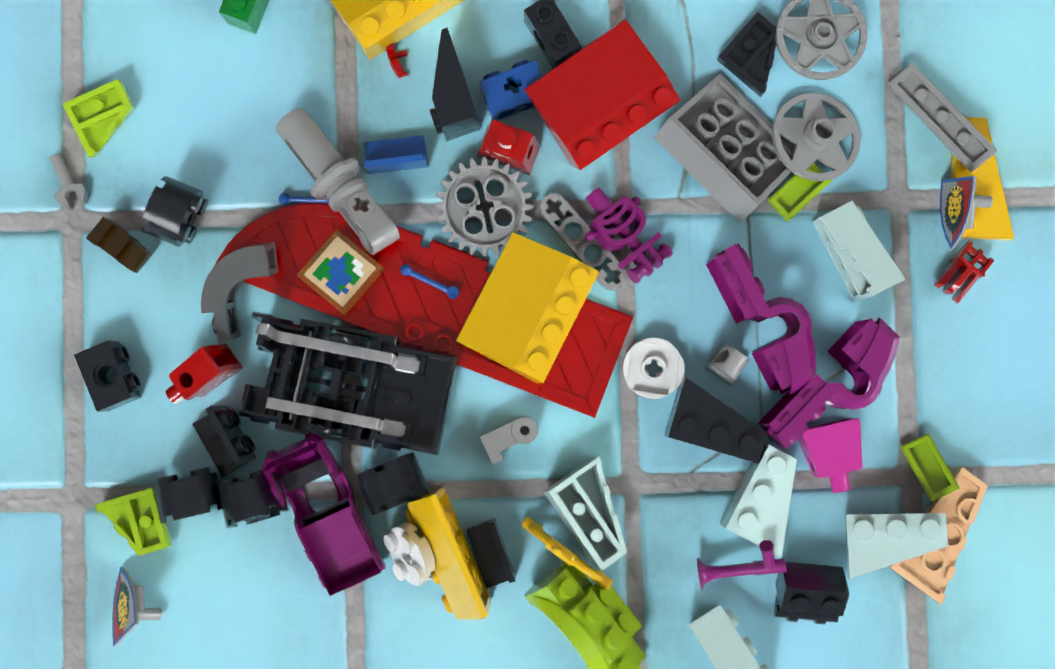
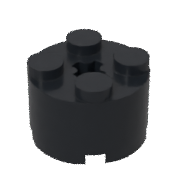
[141,176,208,247]
[356,452,430,516]
[153,467,222,524]
[218,469,289,528]

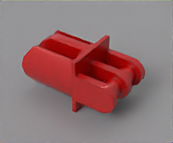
[934,240,994,304]

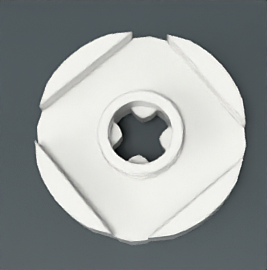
[622,338,685,399]
[384,523,435,586]

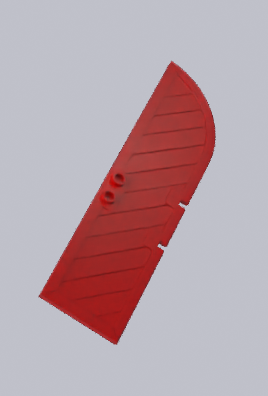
[214,203,633,418]

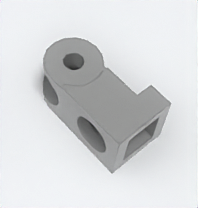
[705,344,749,385]
[480,417,538,465]

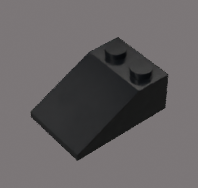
[429,28,480,141]

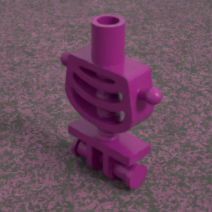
[585,187,673,283]

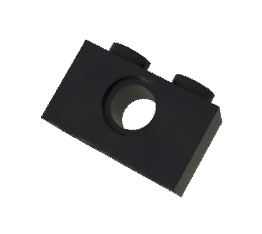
[524,0,582,68]
[74,340,141,412]

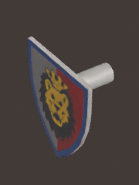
[940,176,993,250]
[112,567,162,647]

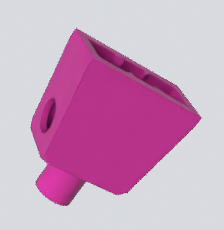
[798,418,863,493]

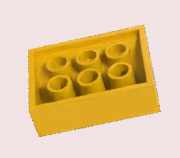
[329,0,464,61]
[456,232,599,383]
[405,486,492,620]

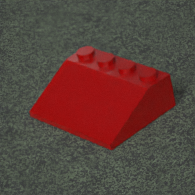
[524,19,681,171]

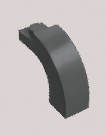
[201,242,279,343]

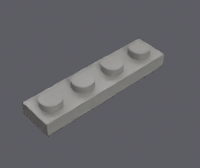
[888,63,997,174]

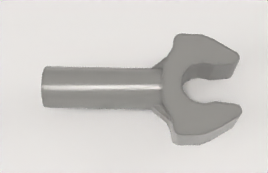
[49,154,89,211]

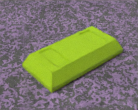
[767,163,832,222]
[900,433,960,502]

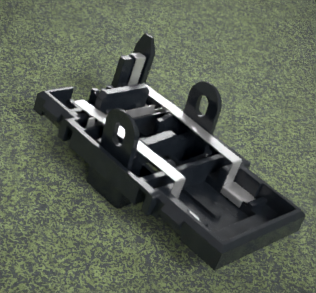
[238,311,459,456]

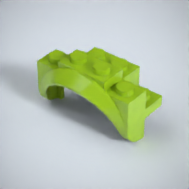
[524,562,646,669]

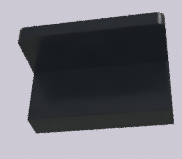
[466,518,516,588]

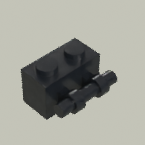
[774,562,850,625]

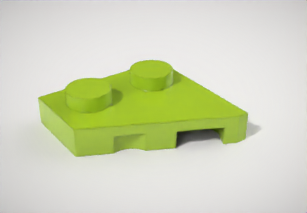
[62,79,134,158]
[95,487,172,556]

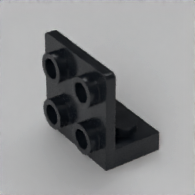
[192,405,257,477]

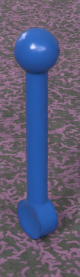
[278,193,329,205]
[400,264,459,299]

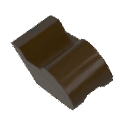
[86,217,153,273]

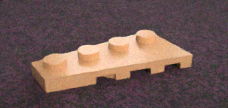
[888,467,988,605]

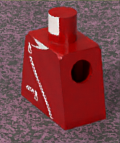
[476,119,540,175]
[165,344,243,404]

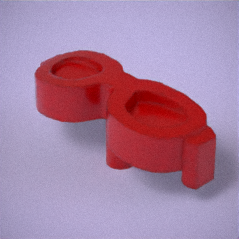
[386,43,408,78]

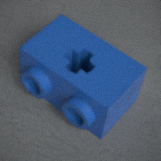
[479,60,542,121]

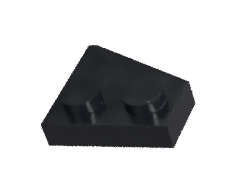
[717,12,777,97]

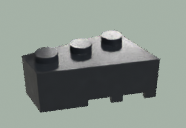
[664,377,767,463]

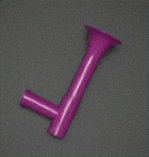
[697,540,787,590]

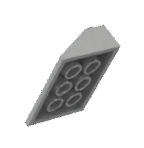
[653,73,795,223]

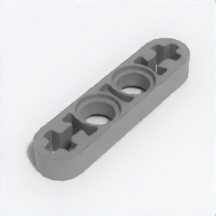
[540,193,627,291]

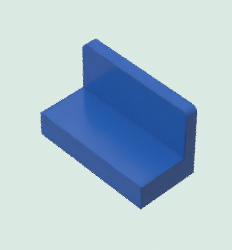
[364,135,428,174]

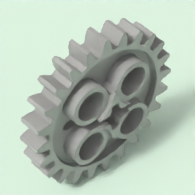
[434,157,534,257]

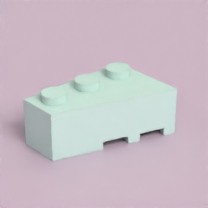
[812,201,906,302]

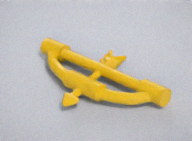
[522,517,613,591]

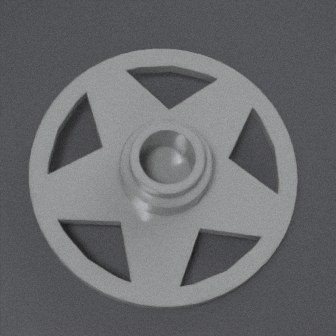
[775,0,867,80]
[772,93,860,181]

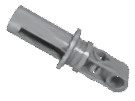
[276,108,400,255]

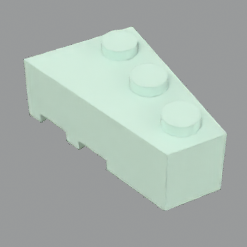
[720,444,797,558]
[543,456,627,571]
[845,513,948,579]
[689,605,768,669]

